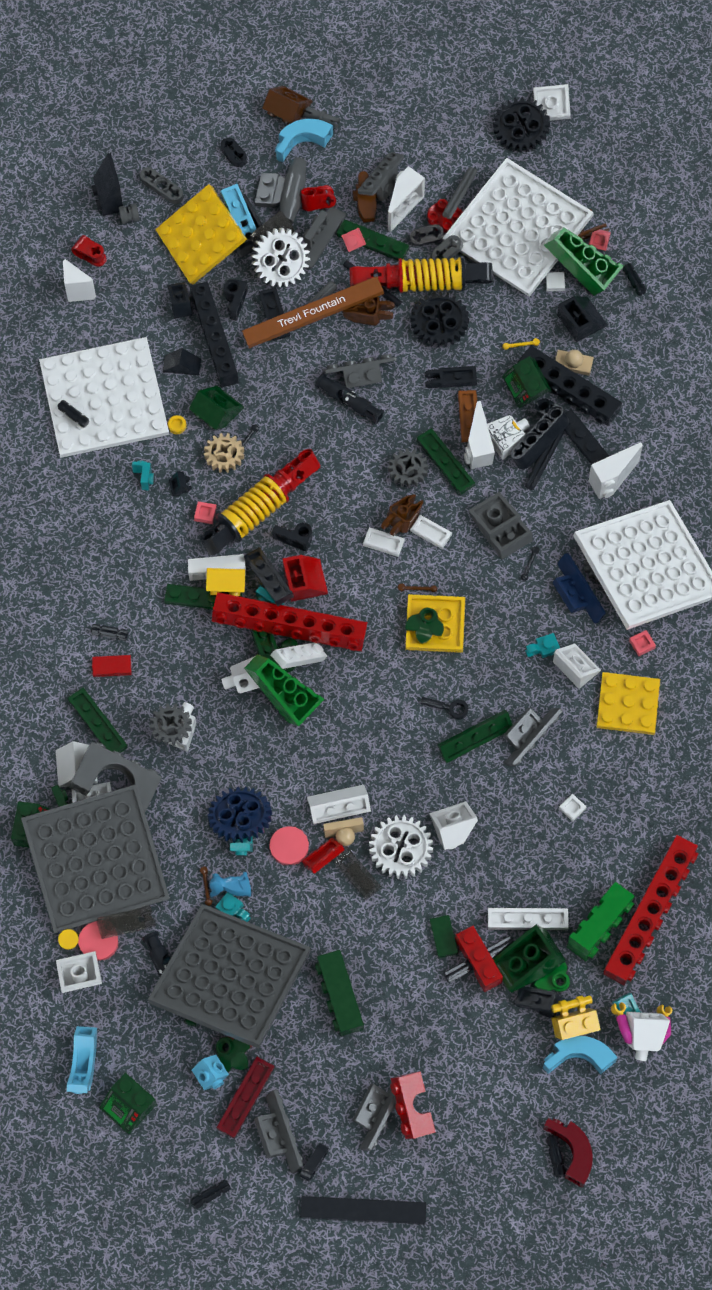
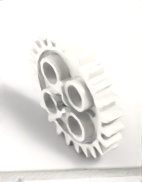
[251,228,310,287]
[369,815,433,879]

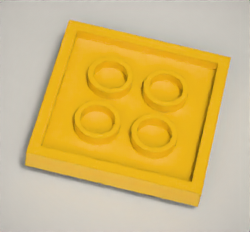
[405,594,465,653]
[596,672,660,735]

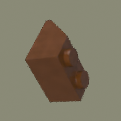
[262,86,313,124]

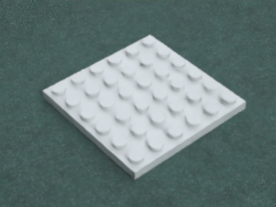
[442,158,594,297]
[39,337,169,458]
[573,500,712,630]

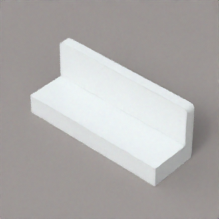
[188,554,246,581]
[307,785,371,824]

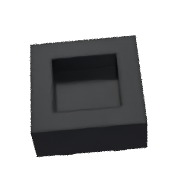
[169,471,192,497]

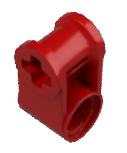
[301,185,336,211]
[71,235,106,267]

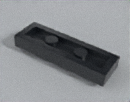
[258,287,290,341]

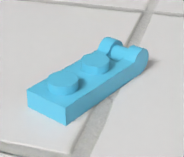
[220,184,257,235]

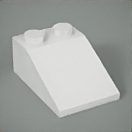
[388,166,425,232]
[464,401,495,469]
[588,442,643,499]

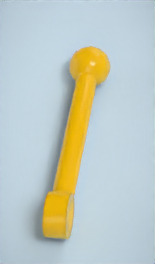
[502,338,540,350]

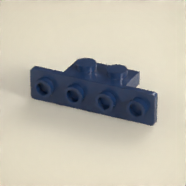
[552,553,606,624]

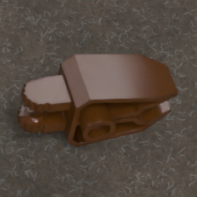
[352,171,378,223]
[342,297,395,326]
[381,494,423,536]

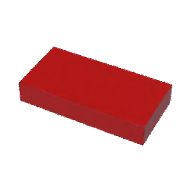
[92,655,132,677]
[302,838,345,874]

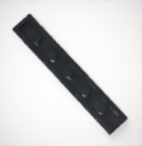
[300,1196,426,1225]

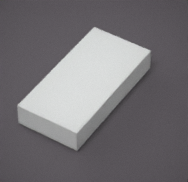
[410,515,452,549]
[363,527,405,557]

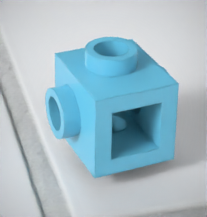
[192,1055,229,1090]

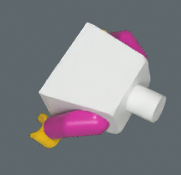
[611,1002,673,1061]

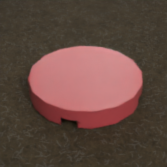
[270,826,309,866]
[78,921,118,961]

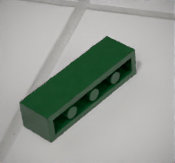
[315,950,364,1037]

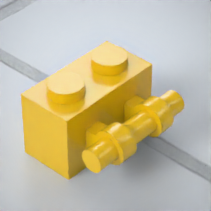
[206,568,245,596]
[551,995,600,1040]

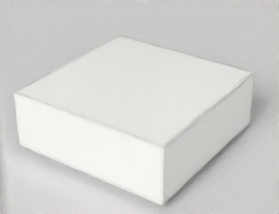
[546,272,565,291]
[559,794,587,822]

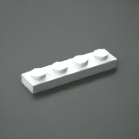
[271,643,327,669]
[488,908,568,930]

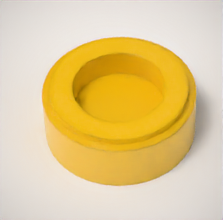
[168,415,186,434]
[58,929,78,949]

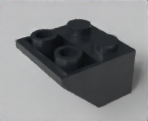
[557,296,608,342]

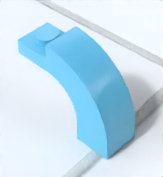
[275,119,333,162]
[67,1026,97,1094]
[543,1036,617,1074]

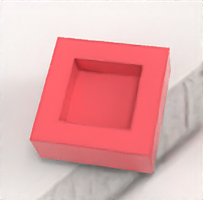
[342,228,366,252]
[589,229,611,251]
[194,501,217,524]
[629,630,656,657]

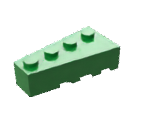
[544,227,624,296]
[244,655,324,726]
[567,882,635,962]

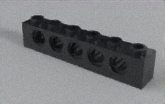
[190,281,239,388]
[518,345,622,426]

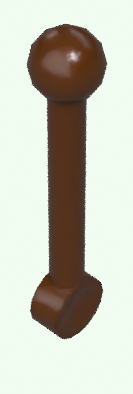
[398,584,437,593]
[200,866,212,906]

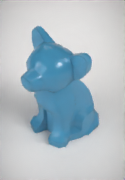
[209,872,251,897]

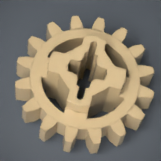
[204,433,244,473]

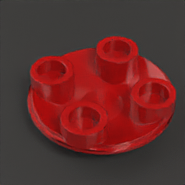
[427,199,463,233]

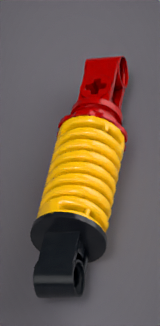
[349,256,493,293]
[200,449,321,555]

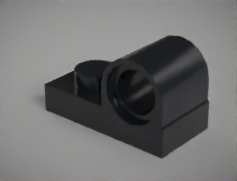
[224,279,248,321]
[167,282,192,319]
[272,522,313,552]
[514,986,562,1018]

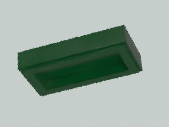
[429,915,458,959]

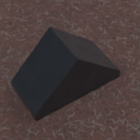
[163,348,201,376]

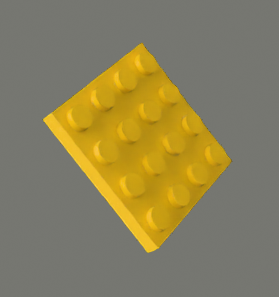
[155,184,247,285]

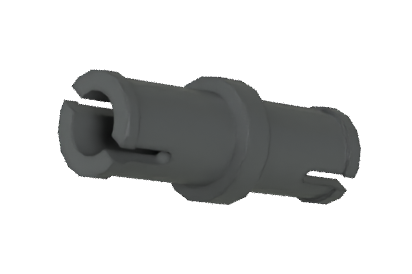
[304,106,341,129]

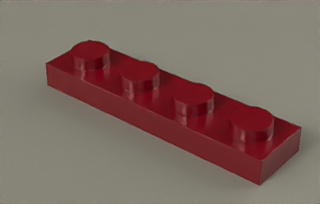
[216,1057,275,1139]

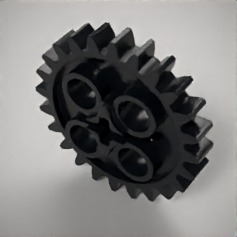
[493,97,550,153]
[410,292,469,348]

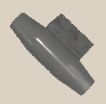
[255,157,307,225]

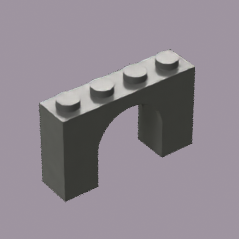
[69,742,162,812]

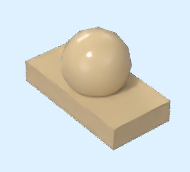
[556,350,594,376]
[323,817,364,846]

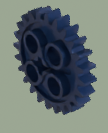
[208,786,272,843]

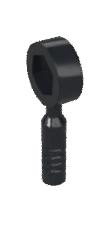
[421,697,468,720]

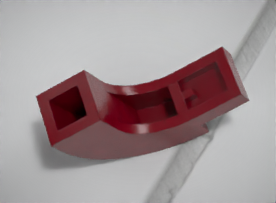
[543,1118,593,1188]

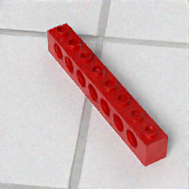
[212,592,368,652]
[603,835,699,986]

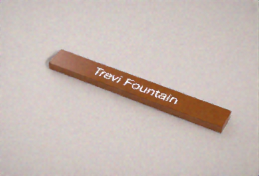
[242,276,384,348]

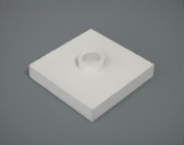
[533,84,571,121]

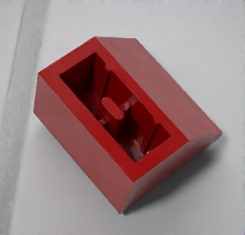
[282,555,328,602]

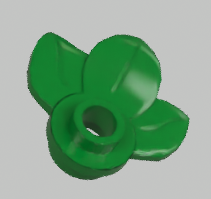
[534,962,570,992]

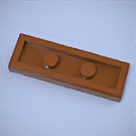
[458,390,477,442]

